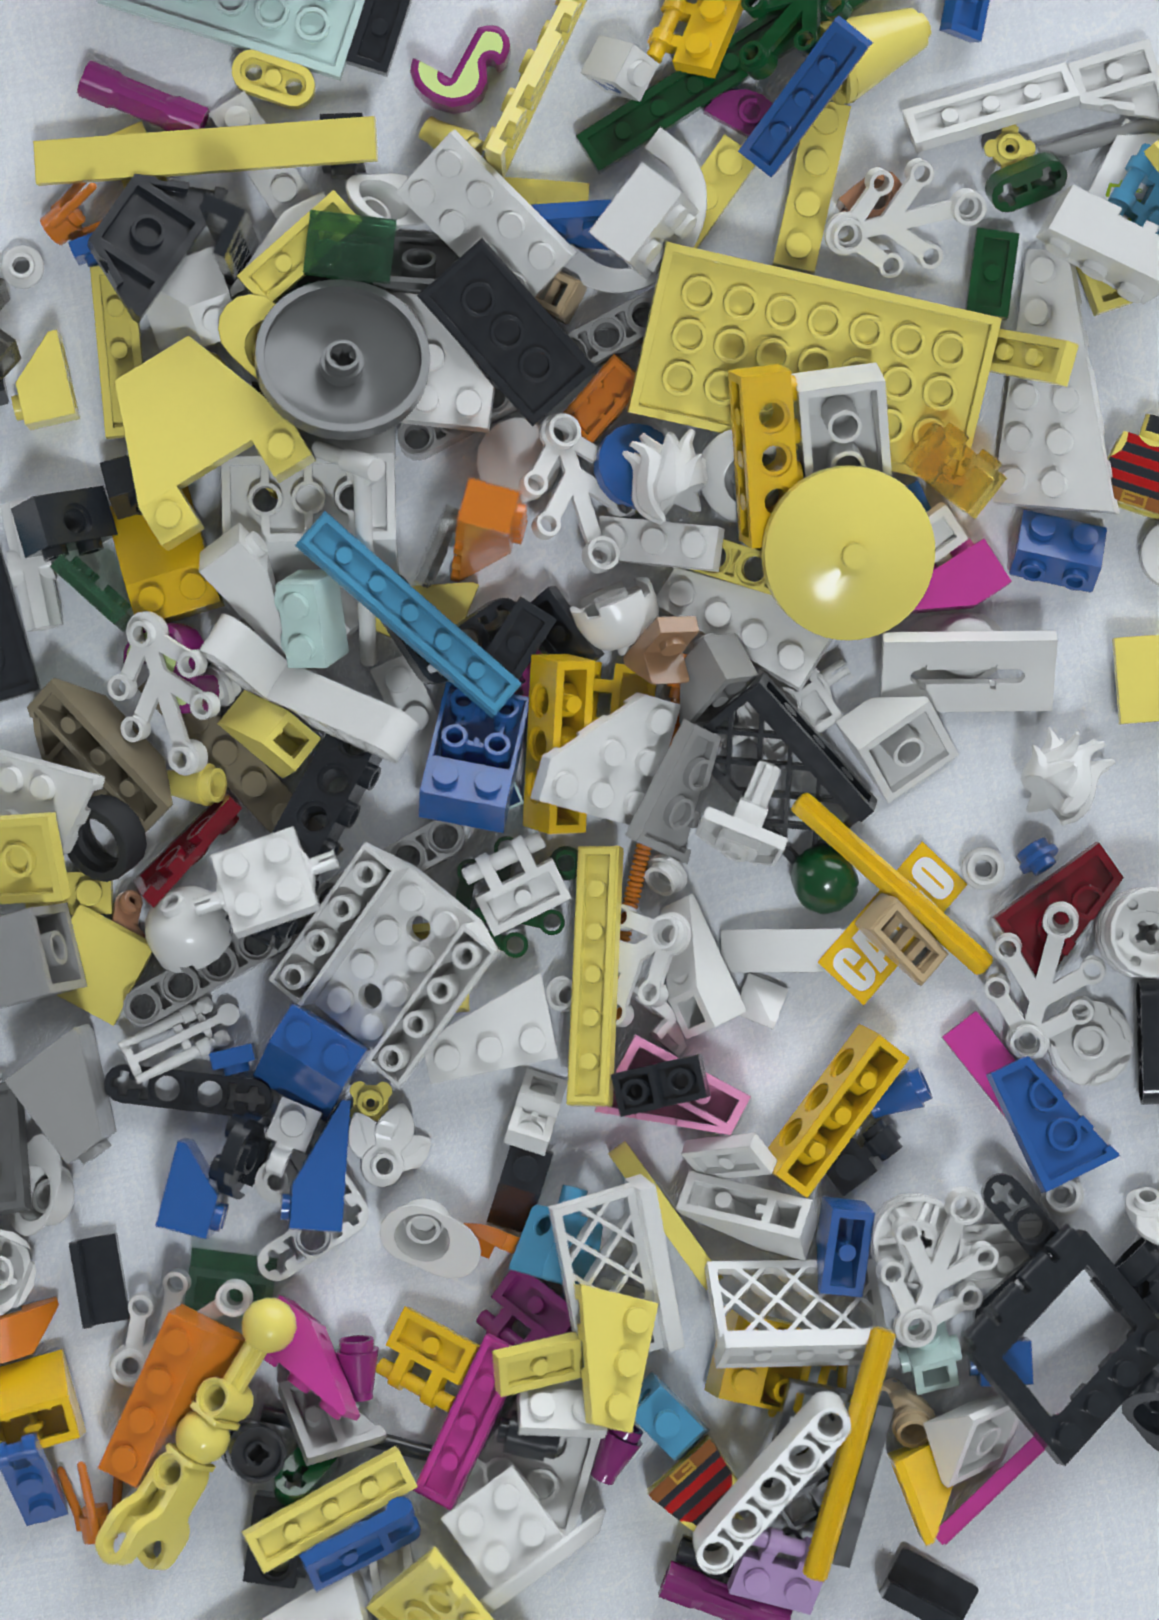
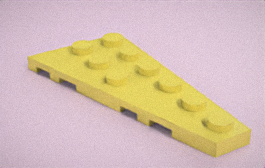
[482,0,587,177]
[366,1547,494,1620]

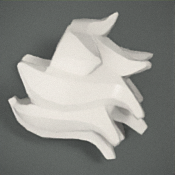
[622,429,708,525]
[1021,727,1116,826]

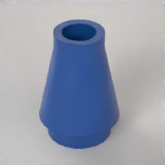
[871,1067,933,1119]

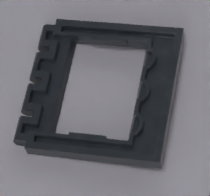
[961,1224,1159,1466]

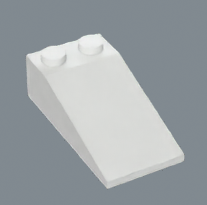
[792,362,892,479]

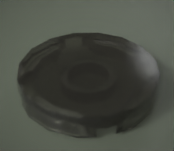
[413,504,460,589]

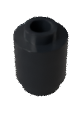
[496,1410,561,1462]

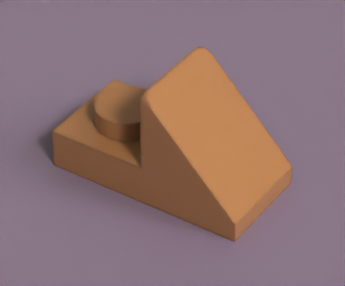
[623,616,700,684]

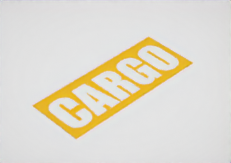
[818,841,968,1006]

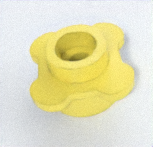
[984,124,1036,169]
[350,1081,393,1122]

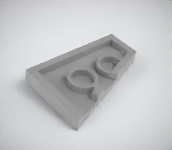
[625,719,721,864]

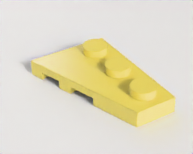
[574,1284,659,1433]

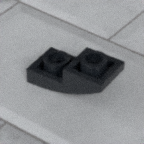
[611,1054,711,1117]

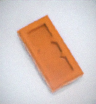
[563,354,636,444]

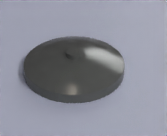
[255,279,430,440]

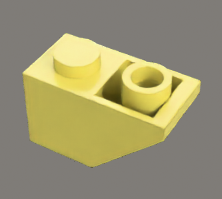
[217,690,322,779]

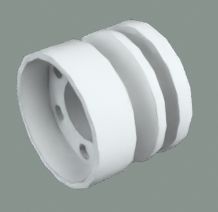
[1095,887,1159,978]
[869,1193,964,1288]

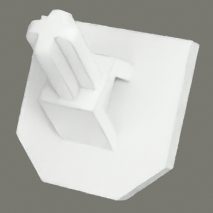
[695,761,788,866]

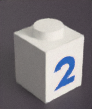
[580,35,659,102]

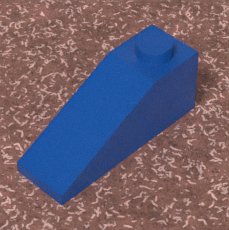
[280,1100,351,1233]

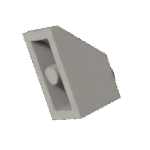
[679,633,759,727]

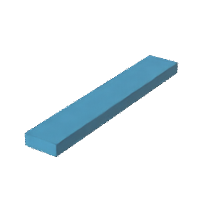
[295,511,522,718]

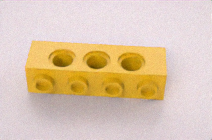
[728,364,803,549]
[523,654,595,834]
[768,1023,910,1198]

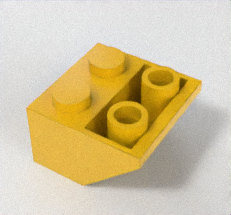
[704,1306,811,1414]
[0,1349,86,1448]

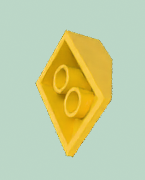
[110,486,225,623]

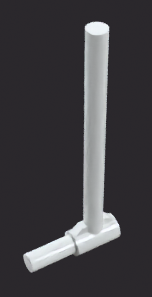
[311,440,385,666]

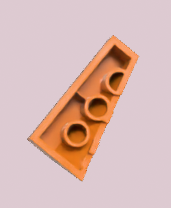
[450,478,528,583]
[98,1304,245,1488]

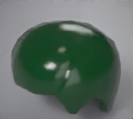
[790,844,859,915]

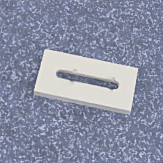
[880,631,1058,712]

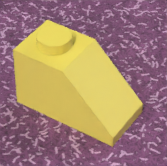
[11,329,80,430]

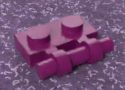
[476,1270,572,1346]

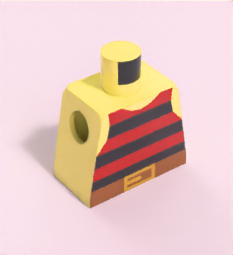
[1107,414,1159,521]
[647,1434,744,1532]

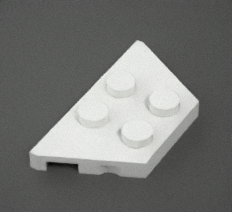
[0,749,105,854]

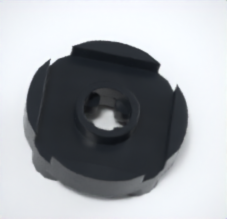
[208,1111,271,1199]

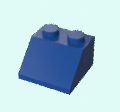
[155,1138,229,1239]

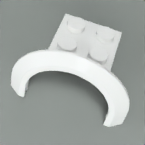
[562,127,707,293]
[441,1464,606,1614]

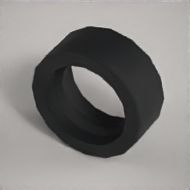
[67,794,147,882]

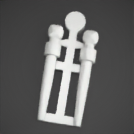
[118,997,239,1084]

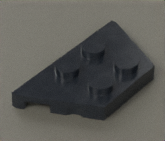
[87,174,229,324]

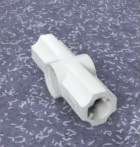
[0,499,64,632]

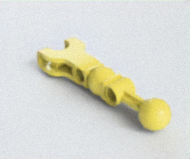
[95,1298,297,1570]

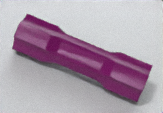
[77,60,210,131]
[658,1560,793,1620]

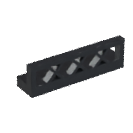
[199,192,260,286]

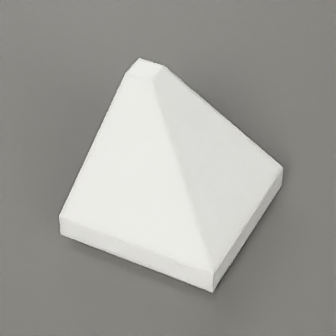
[739,973,789,1029]

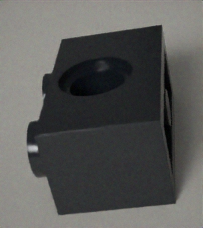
[11,485,118,562]

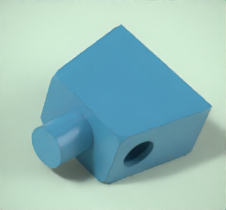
[509,1185,603,1285]
[635,1371,710,1460]

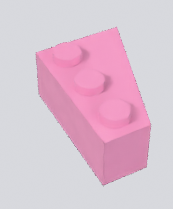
[594,1034,751,1135]

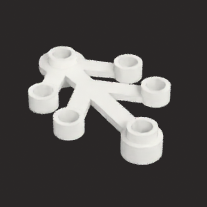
[824,158,987,278]
[519,412,636,574]
[107,611,221,776]
[984,902,1106,1061]
[546,904,691,1027]
[876,1186,999,1348]
[109,1268,253,1387]

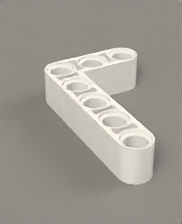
[199,614,420,763]

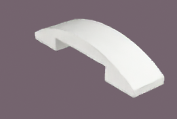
[721,929,845,973]

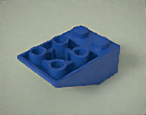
[419,681,529,833]

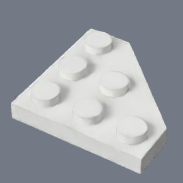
[387,291,495,433]
[530,692,681,825]

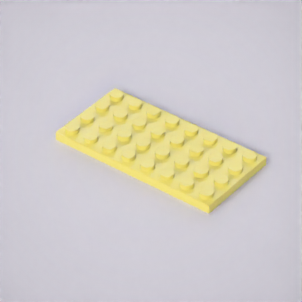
[627,241,1002,487]

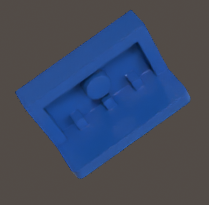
[1009,509,1107,592]

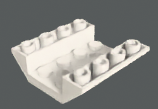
[221,426,399,589]
[268,843,499,1088]

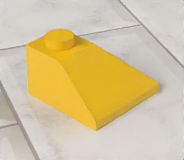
[887,1441,953,1546]

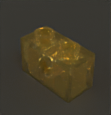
[902,422,1007,519]

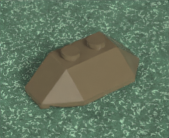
[27,678,173,833]

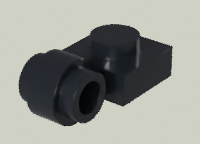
[826,1119,903,1197]

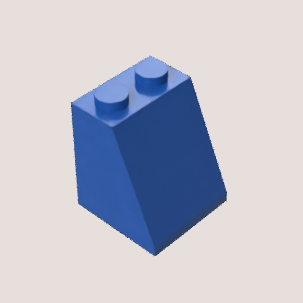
[252,1004,371,1122]

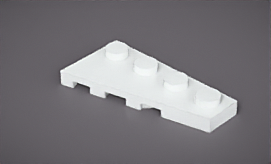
[656,568,833,692]

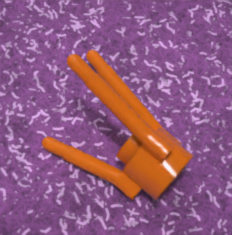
[40,182,102,245]
[56,1461,123,1545]

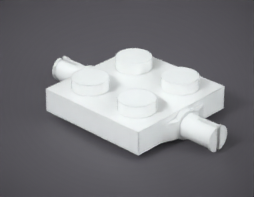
[718,658,851,760]
[193,826,339,939]

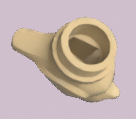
[881,1378,937,1448]

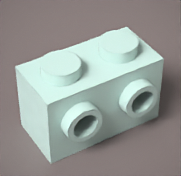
[274,569,349,668]

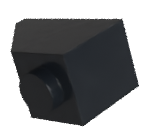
[486,1145,553,1233]

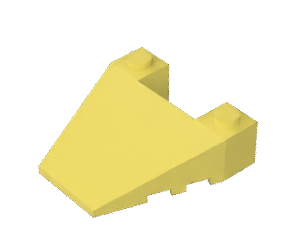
[115,335,316,551]

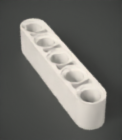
[692,1391,851,1574]

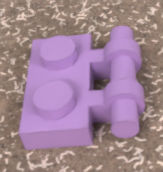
[727,1527,835,1615]

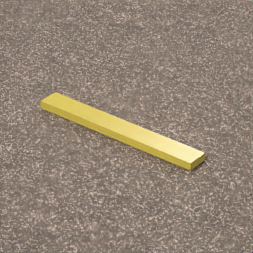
[33,116,378,186]

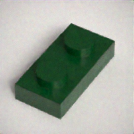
[965,227,1020,320]

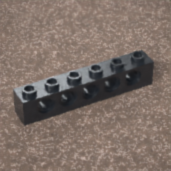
[225,733,383,950]

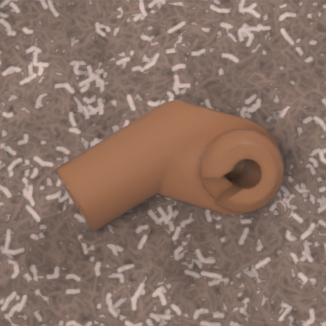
[111,890,146,939]

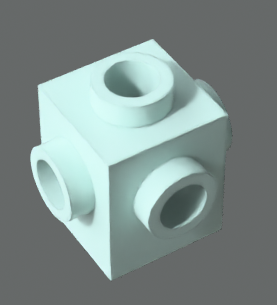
[897,1322,962,1395]

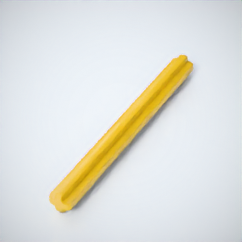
[791,792,993,975]
[803,1327,896,1582]

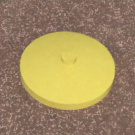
[761,465,935,641]

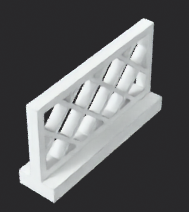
[548,1174,685,1368]
[704,1259,895,1368]

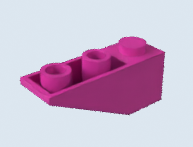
[910,538,1012,614]
[263,1295,360,1421]

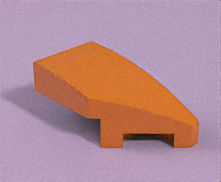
[463,1223,520,1259]
[0,1296,59,1364]

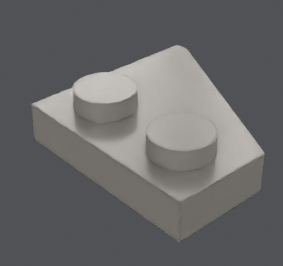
[278,1380,387,1466]

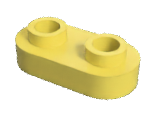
[232,49,316,110]

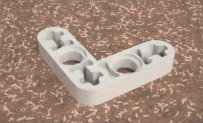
[256,1129,369,1281]

